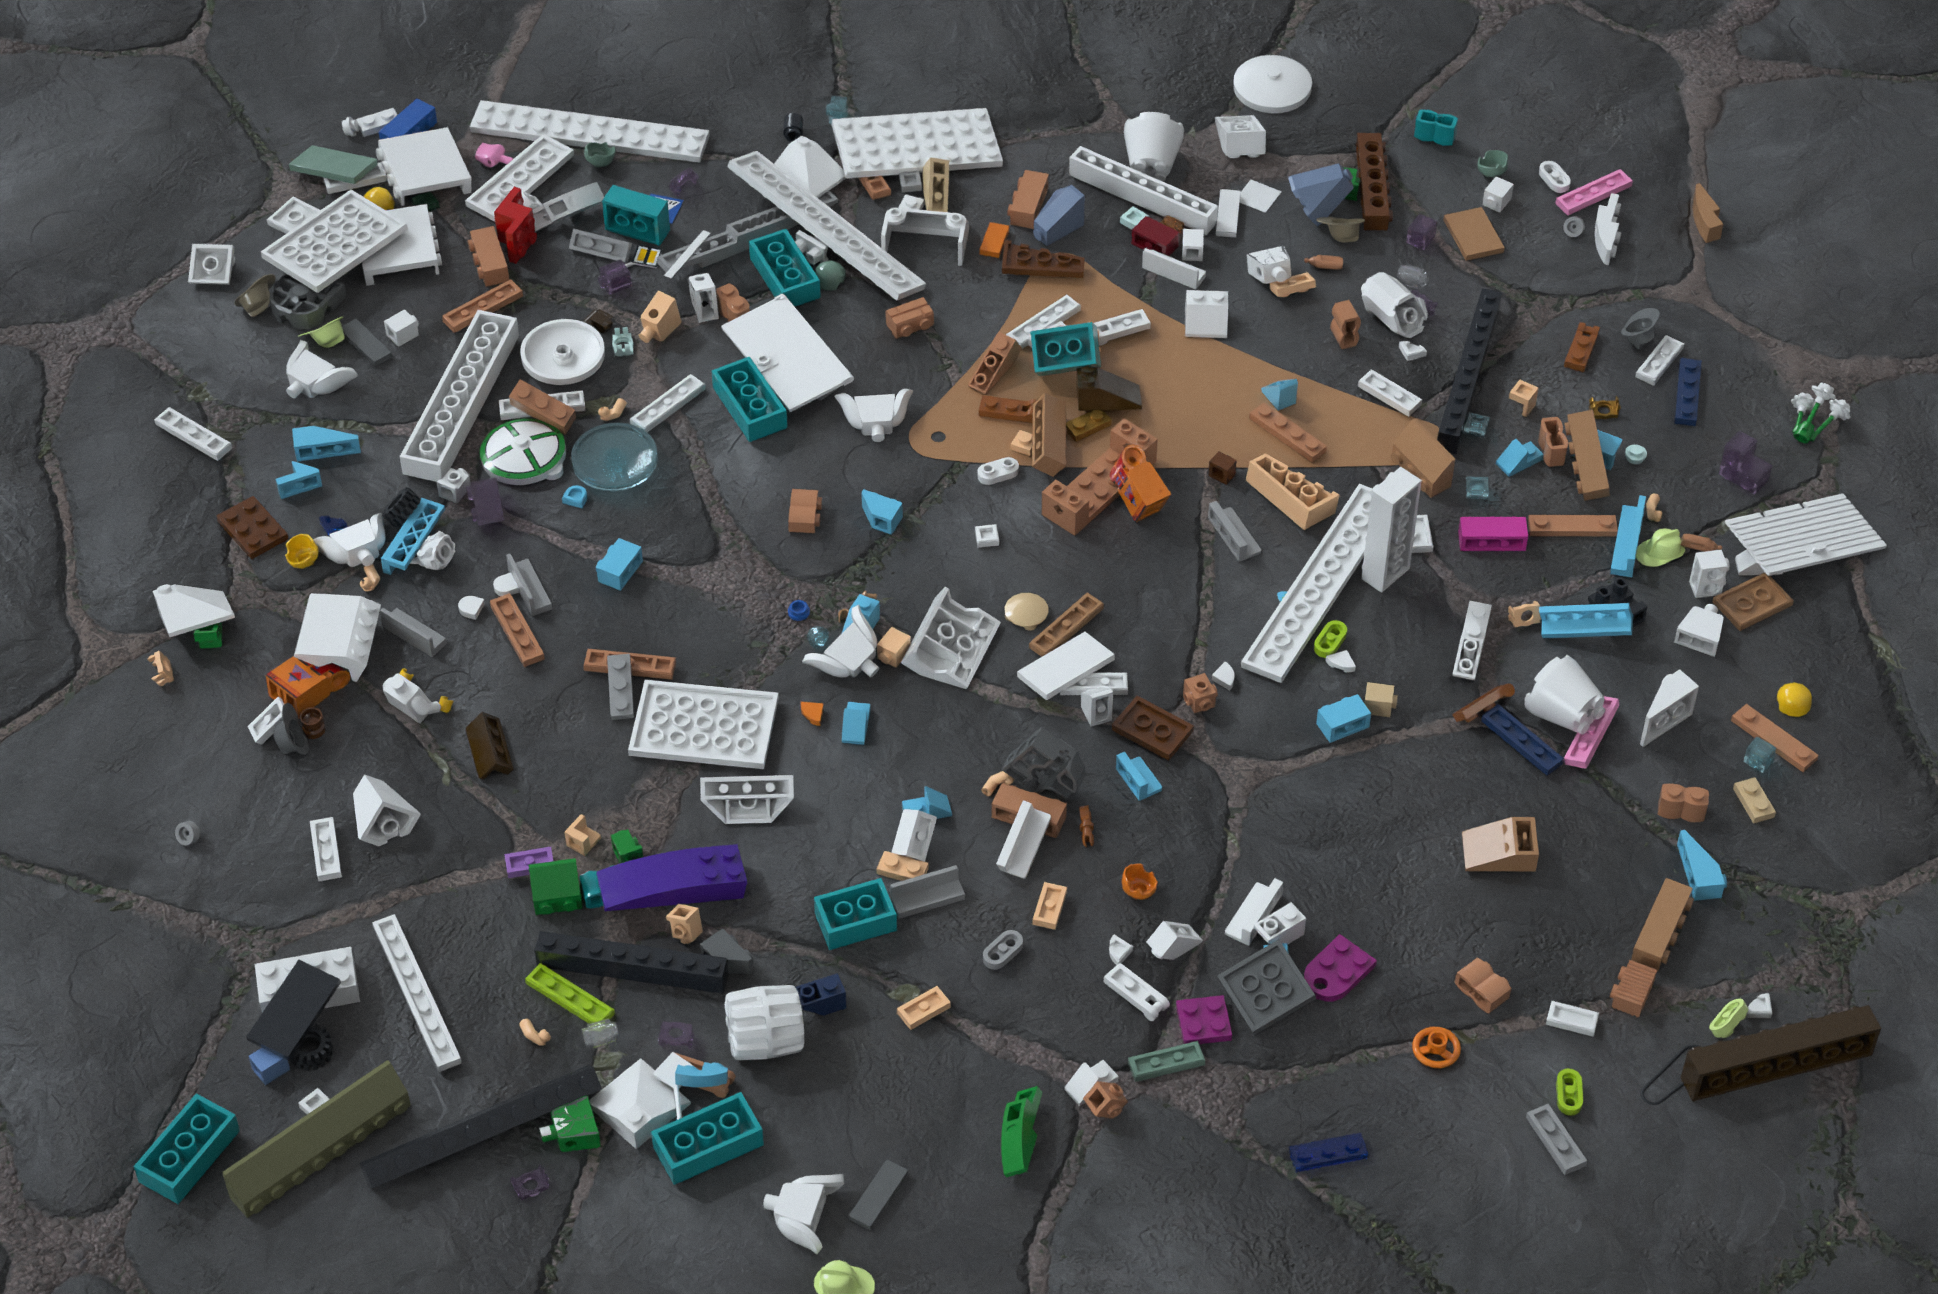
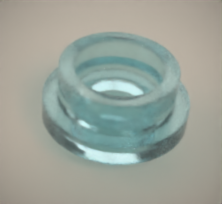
[807,626,829,648]

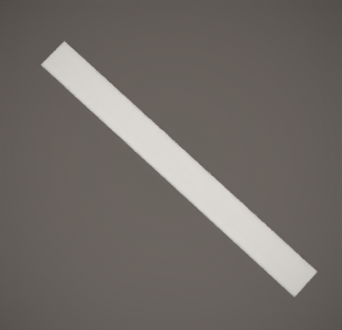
[664,230,710,278]

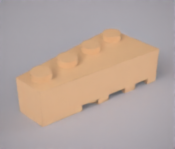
[1246,453,1340,530]

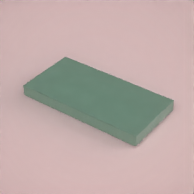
[289,145,378,184]

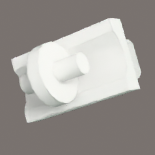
[795,230,828,265]

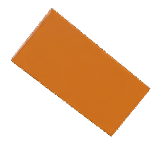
[980,222,1009,258]

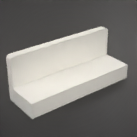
[1142,248,1206,289]
[996,800,1051,879]
[1225,879,1283,946]

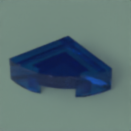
[319,515,348,536]

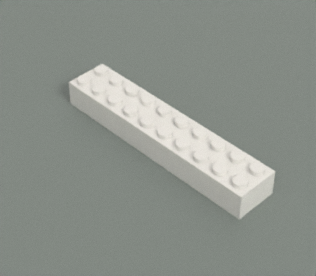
[400,310,519,482]

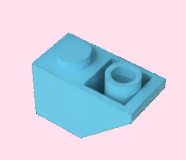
[861,489,903,535]

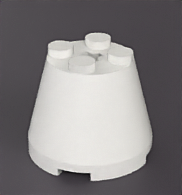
[1124,112,1184,181]
[1524,655,1605,735]

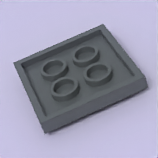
[1217,939,1317,1035]

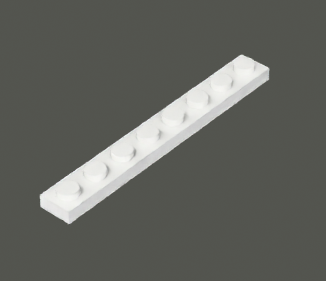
[372,914,462,1072]

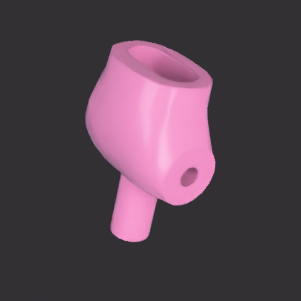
[475,143,514,167]

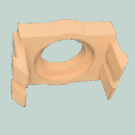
[1508,601,1541,627]
[147,651,174,686]

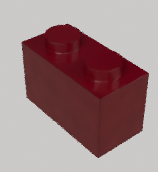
[1131,216,1179,256]

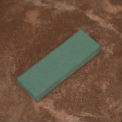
[1128,1041,1205,1082]

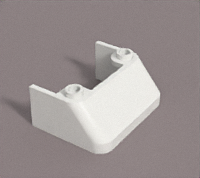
[881,208,969,266]

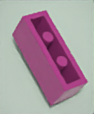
[1458,517,1528,551]

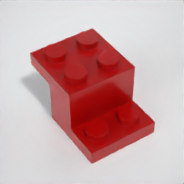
[494,187,537,264]

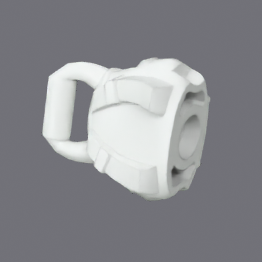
[405,531,456,570]

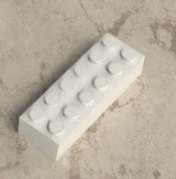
[1361,467,1422,593]

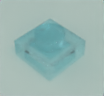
[1463,412,1490,438]
[1466,476,1489,499]

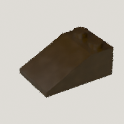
[1076,366,1142,411]

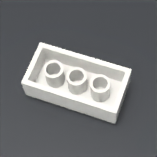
[255,947,360,1012]

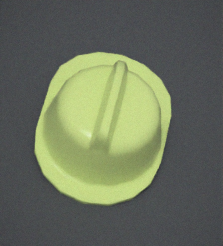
[298,316,345,348]
[1636,528,1685,567]
[814,1260,875,1294]

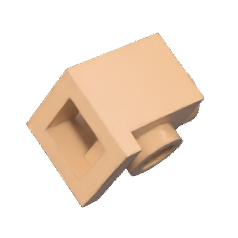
[666,904,703,944]

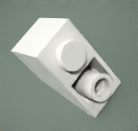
[1254,902,1306,944]

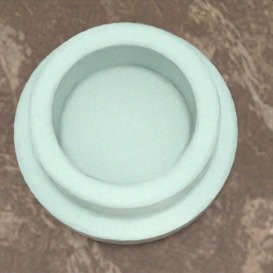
[1625,445,1647,464]

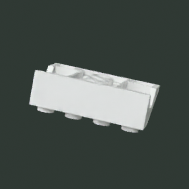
[901,587,1001,689]
[294,593,381,682]

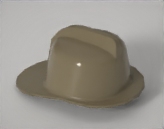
[1316,217,1365,242]
[234,274,276,317]

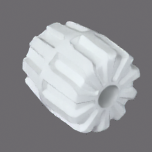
[725,985,804,1060]

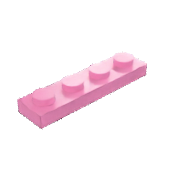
[1556,169,1633,215]
[1564,696,1619,768]

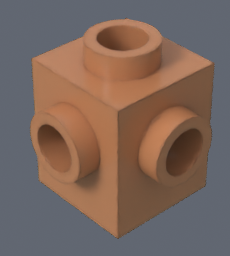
[1183,673,1218,713]
[1083,1081,1128,1119]

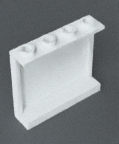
[376,127,471,206]
[362,204,442,286]

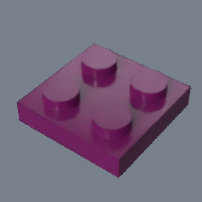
[1176,995,1232,1044]

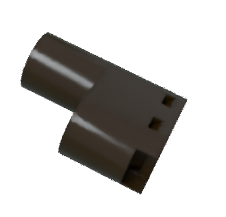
[582,308,613,333]

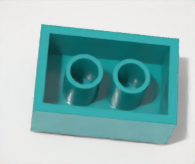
[602,185,670,246]
[1030,322,1101,376]
[814,878,897,950]

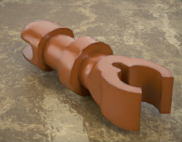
[1079,805,1094,847]

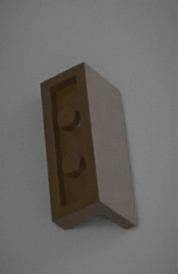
[465,712,514,780]

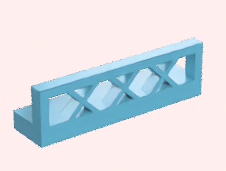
[1610,495,1646,577]
[381,498,445,575]
[1539,603,1633,638]

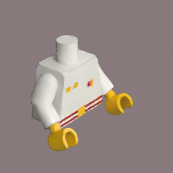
[383,668,454,723]

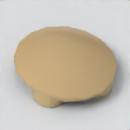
[1005,593,1048,630]

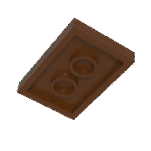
[216,496,289,560]
[1112,696,1194,761]

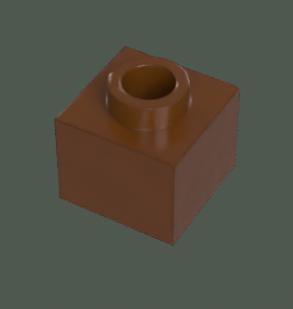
[1208,451,1237,485]

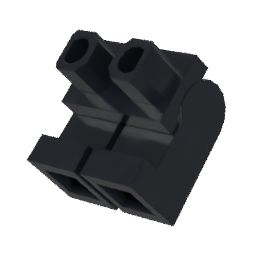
[1588,577,1647,638]

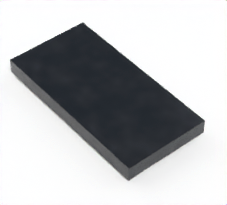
[246,959,341,1061]

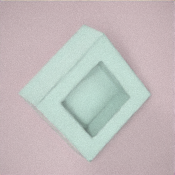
[1120,207,1149,230]

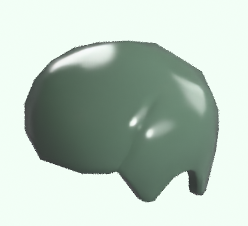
[584,142,616,167]
[1478,150,1508,178]
[815,260,846,291]

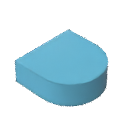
[562,485,587,508]

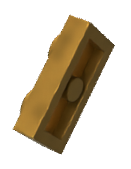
[1066,410,1112,442]

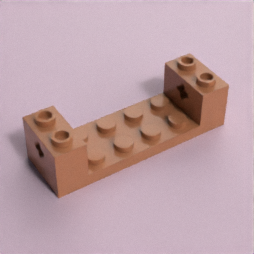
[1041,418,1158,536]

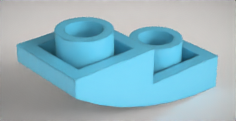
[675,1062,728,1087]

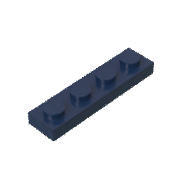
[1674,358,1702,426]
[1481,704,1564,776]

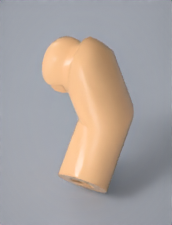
[598,398,627,421]
[360,564,380,592]

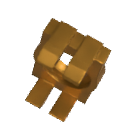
[1589,396,1621,419]

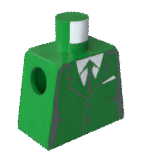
[539,1096,601,1152]

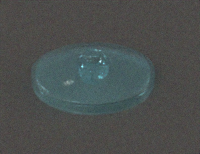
[571,423,658,492]

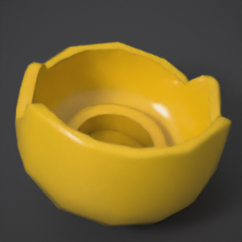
[364,187,395,210]
[285,533,319,569]
[1777,682,1812,717]

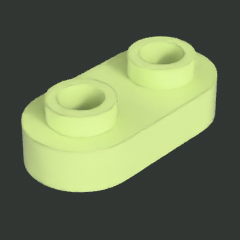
[1709,999,1748,1038]

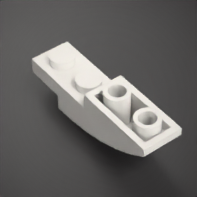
[533,182,604,232]
[1595,193,1621,265]
[1452,601,1492,680]

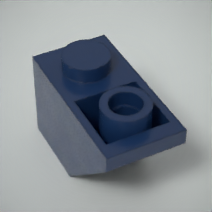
[795,973,847,1016]

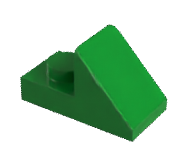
[194,622,222,649]

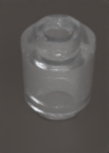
[1397,264,1429,289]
[581,1018,619,1048]

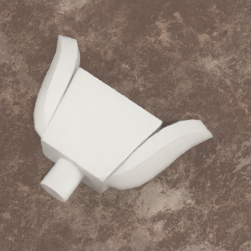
[286,340,358,398]
[835,389,913,442]
[313,513,386,567]
[802,605,879,678]
[763,1174,844,1254]

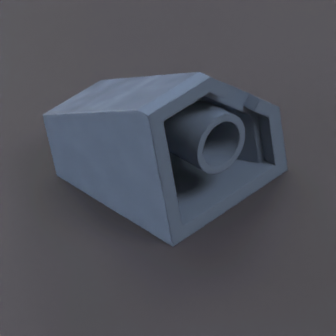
[1288,163,1354,227]
[1033,185,1085,246]

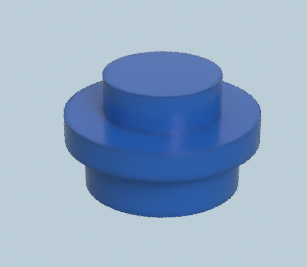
[788,600,810,621]

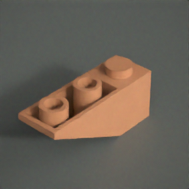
[968,331,1022,395]

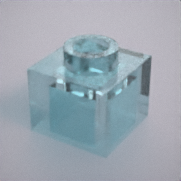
[826,96,848,124]
[1743,737,1776,773]

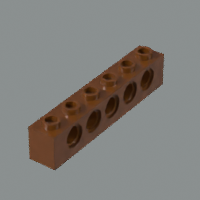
[1356,133,1393,230]

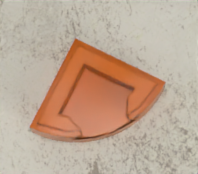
[801,702,824,726]

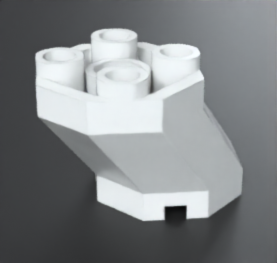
[1361,272,1428,338]

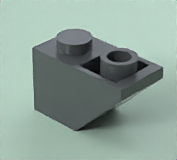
[700,929,754,975]

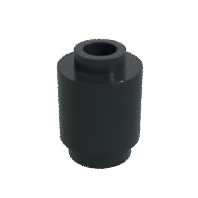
[783,113,803,142]

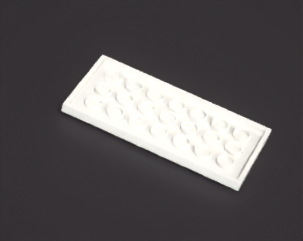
[832,108,1003,178]

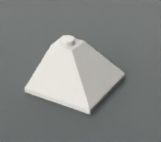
[774,136,846,198]
[153,584,235,637]
[589,1058,691,1149]

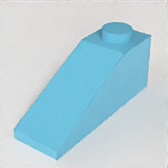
[292,426,361,462]
[1677,830,1727,901]

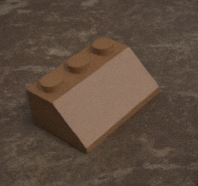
[1391,418,1455,498]

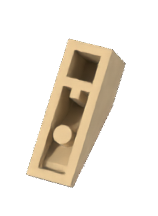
[922,157,949,212]

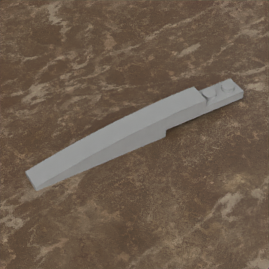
[657,191,838,272]

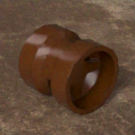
[300,707,326,739]

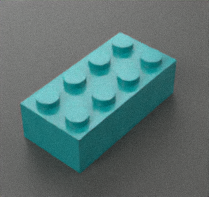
[749,229,821,307]
[712,356,787,442]
[651,1092,764,1185]
[134,1093,240,1204]

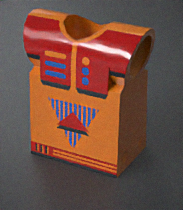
[1110,444,1171,523]
[266,656,350,719]

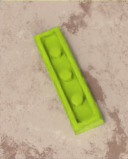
[525,963,615,1030]

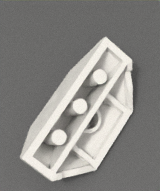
[700,775,794,824]

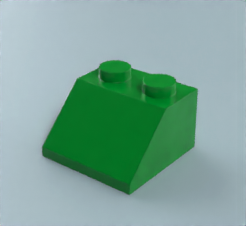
[528,858,583,915]

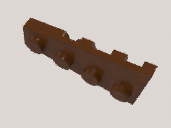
[1002,240,1085,278]

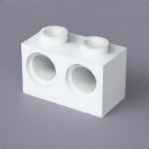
[1689,550,1729,598]

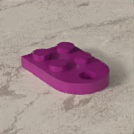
[1304,934,1377,1002]

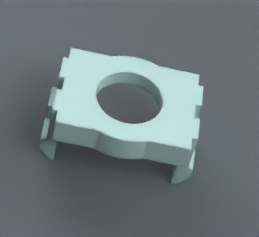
[612,327,633,357]

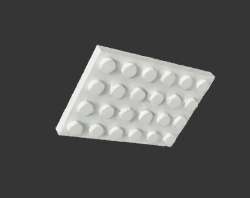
[261,190,408,293]
[628,680,779,769]

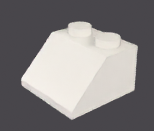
[1185,290,1228,338]

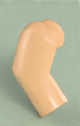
[1646,493,1663,522]
[981,771,1014,796]
[519,1019,551,1046]

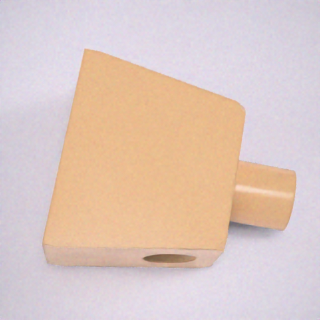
[639,290,681,343]

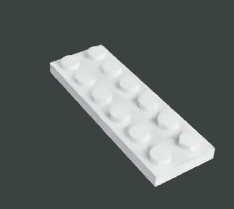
[465,134,574,222]

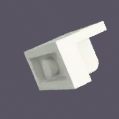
[892,809,937,862]

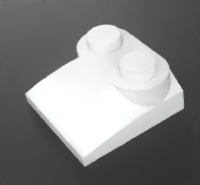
[188,244,236,285]

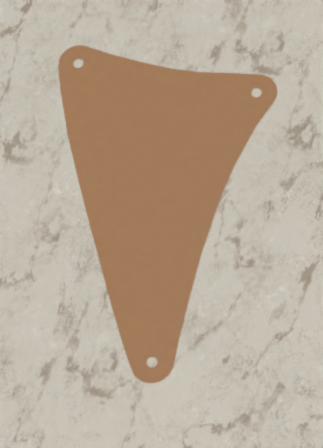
[909,253,1439,468]

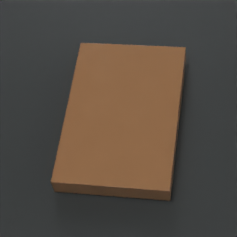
[1444,207,1504,261]
[1712,572,1794,631]

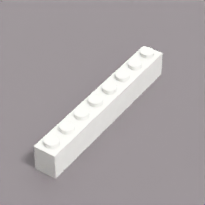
[1069,146,1218,235]

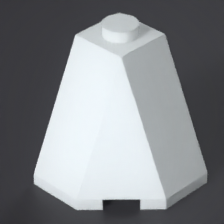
[353,774,421,846]

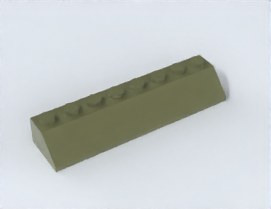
[222,1060,411,1218]

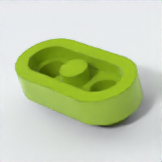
[1314,620,1347,658]
[1556,1069,1583,1116]

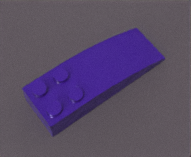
[596,844,747,911]

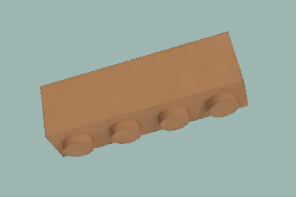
[1032,393,1067,477]
[1564,410,1610,501]
[1631,878,1694,971]

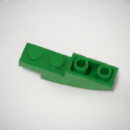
[1001,1086,1043,1177]

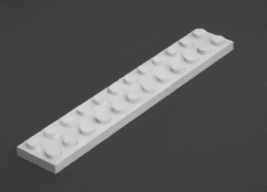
[470,100,709,163]
[728,151,926,300]
[1241,484,1372,683]

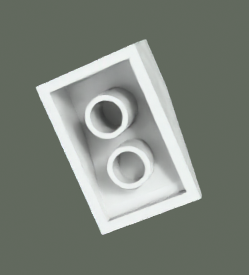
[1215,115,1266,158]
[1640,669,1699,747]

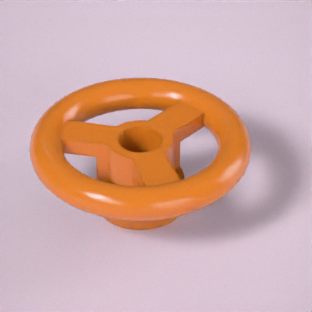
[1412,1027,1461,1068]

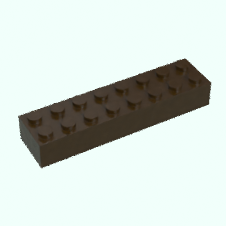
[1681,1005,1881,1102]

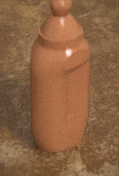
[1304,255,1343,270]
[1681,534,1722,552]

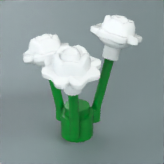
[1791,383,1850,444]

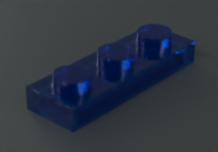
[1289,1132,1368,1172]

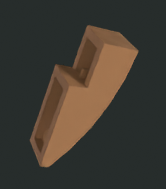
[1693,183,1723,243]

